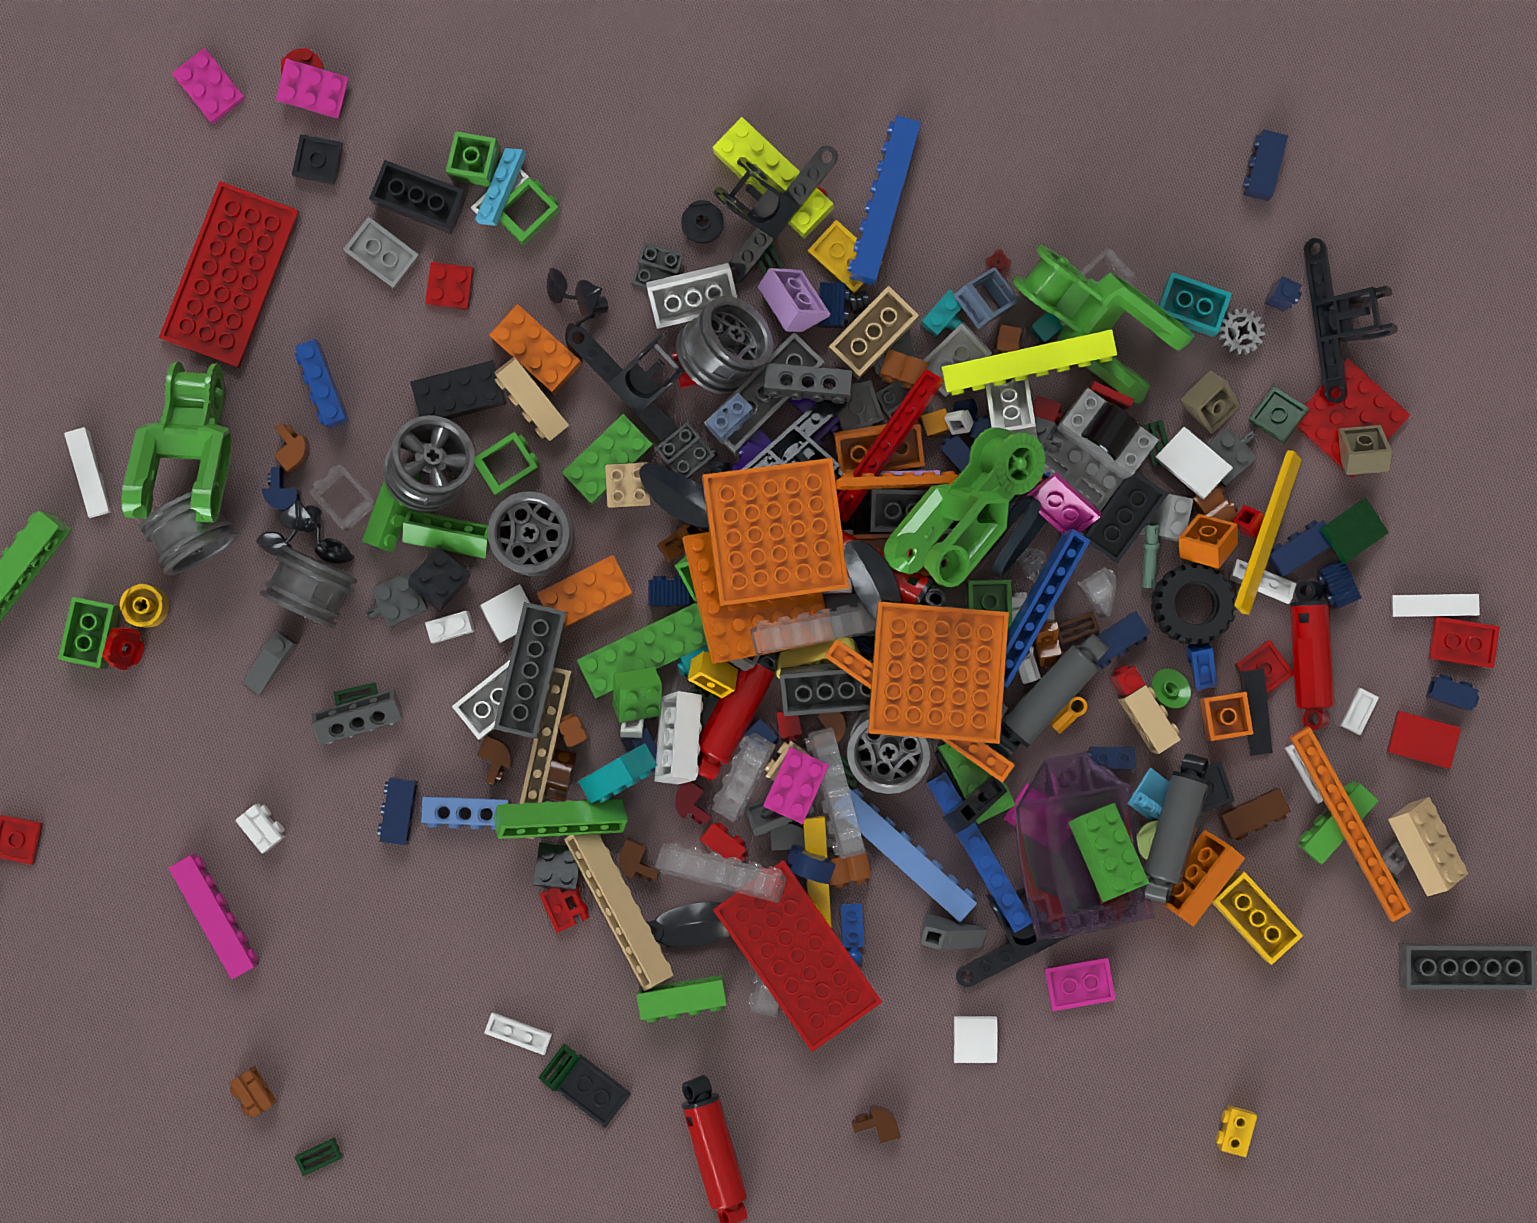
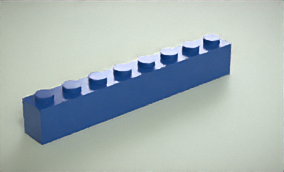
[848,115,921,286]
[1004,529,1091,688]
[926,772,1033,933]

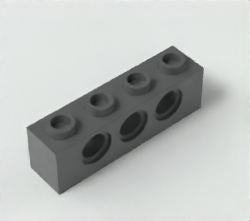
[764,363,852,404]
[312,689,402,745]

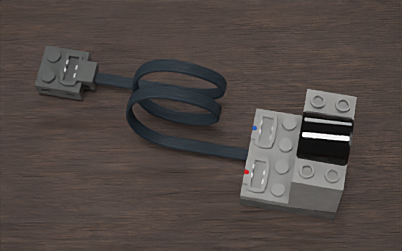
[927,388,1159,604]

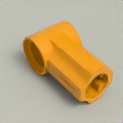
[1050,695,1088,734]

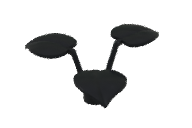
[547,268,609,361]
[256,500,354,563]

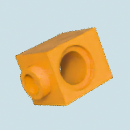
[920,408,950,438]

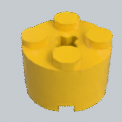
[120,584,169,627]

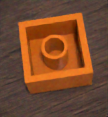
[1179,514,1238,569]
[1199,692,1253,741]

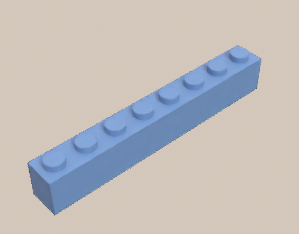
[832,788,977,922]

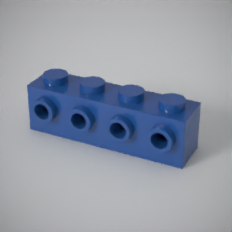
[294,339,349,428]

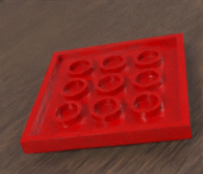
[1297,358,1410,478]

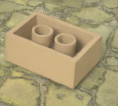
[1118,685,1181,754]

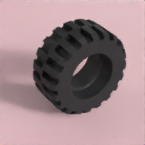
[1151,563,1237,645]

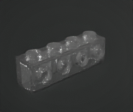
[712,733,776,822]

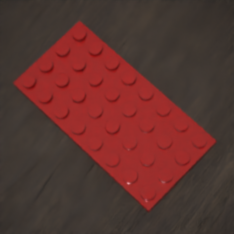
[158,181,300,368]
[713,860,882,1052]

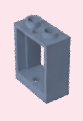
[953,267,1020,330]
[706,393,753,443]

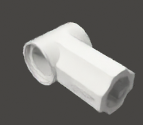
[1018,646,1041,684]

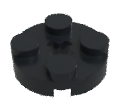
[681,200,724,244]

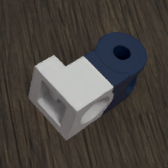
[944,398,978,435]

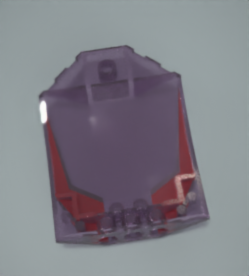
[1016,752,1155,941]

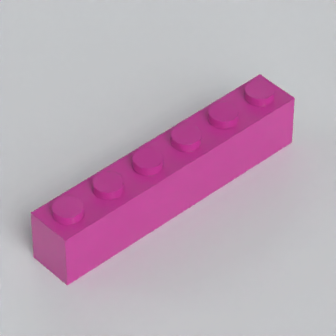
[168,854,259,980]

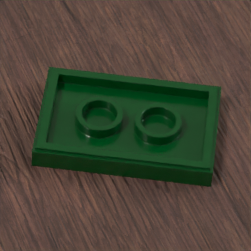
[1320,497,1389,564]

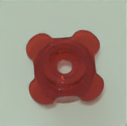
[986,249,1011,274]

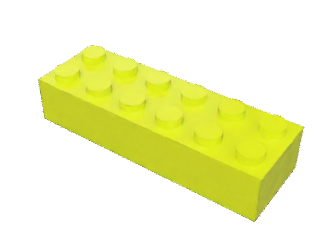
[712,117,834,239]

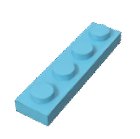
[475,148,526,226]

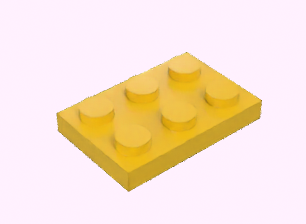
[808,220,883,294]

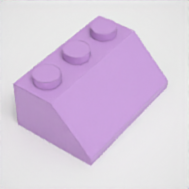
[758,268,830,332]

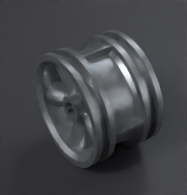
[383,415,475,512]

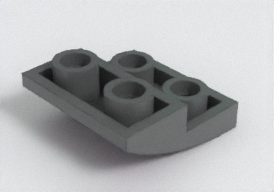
[631,242,684,290]
[875,382,933,420]
[655,422,716,478]

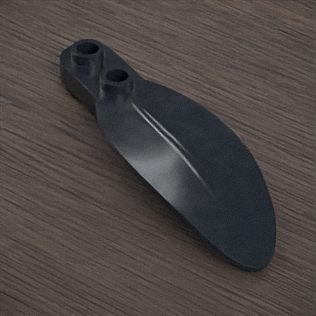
[639,463,709,529]
[844,540,902,619]
[646,902,730,947]

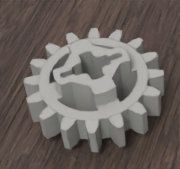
[1218,308,1265,355]

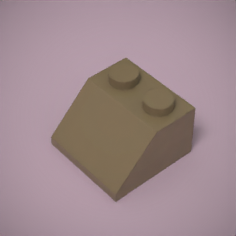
[1180,370,1241,435]
[1338,425,1392,475]

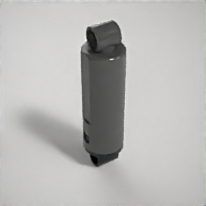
[991,634,1109,758]
[1144,753,1210,904]

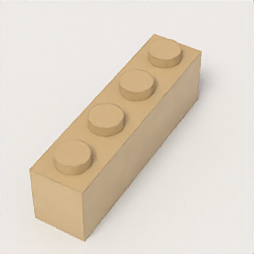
[494,357,569,441]

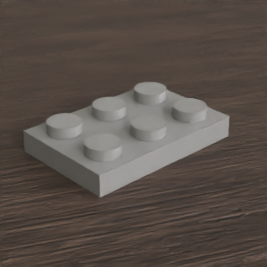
[343,217,420,290]
[923,322,992,397]

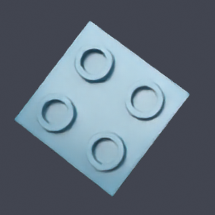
[1127,768,1170,821]

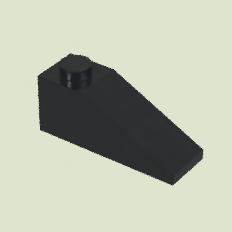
[942,776,1008,834]

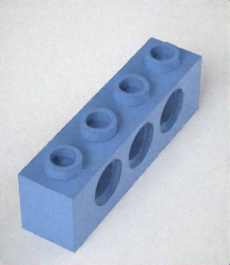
[421,796,511,830]

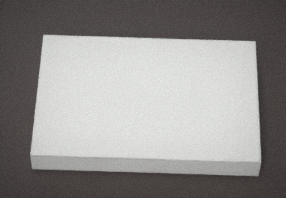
[1155,427,1233,500]

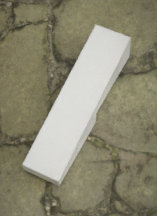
[64,427,110,518]
[1391,594,1480,617]

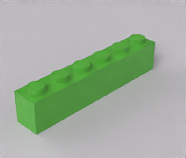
[493,799,627,839]

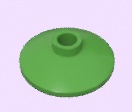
[1151,668,1191,709]

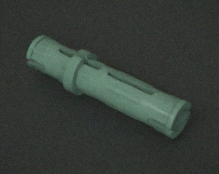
[1141,523,1160,588]

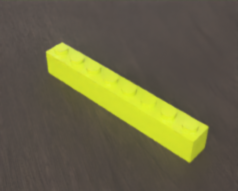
[941,330,1117,395]

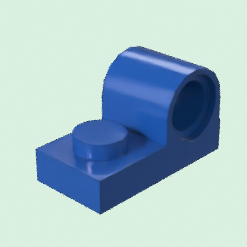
[1186,643,1217,690]

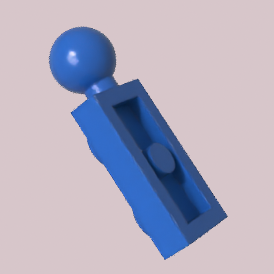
[840,904,864,966]

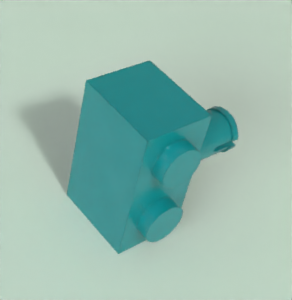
[920,290,971,339]

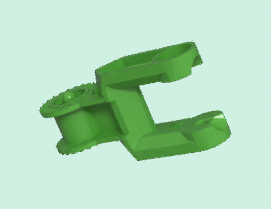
[1012,245,1195,404]
[122,361,231,522]
[884,427,1046,587]

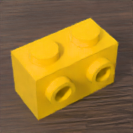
[688,651,738,698]
[1215,1105,1257,1157]

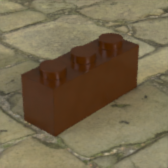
[1218,788,1291,841]

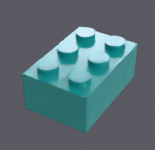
[1157,272,1232,337]
[578,743,658,804]

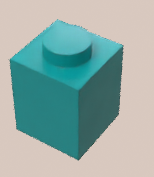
[1029,312,1063,345]

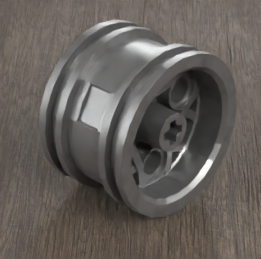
[676,296,774,394]
[139,492,239,575]
[488,492,574,576]
[259,545,358,628]
[847,709,931,794]

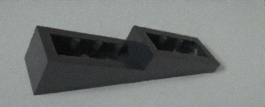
[1239,668,1272,756]

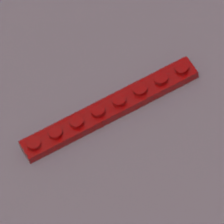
[837,369,944,522]

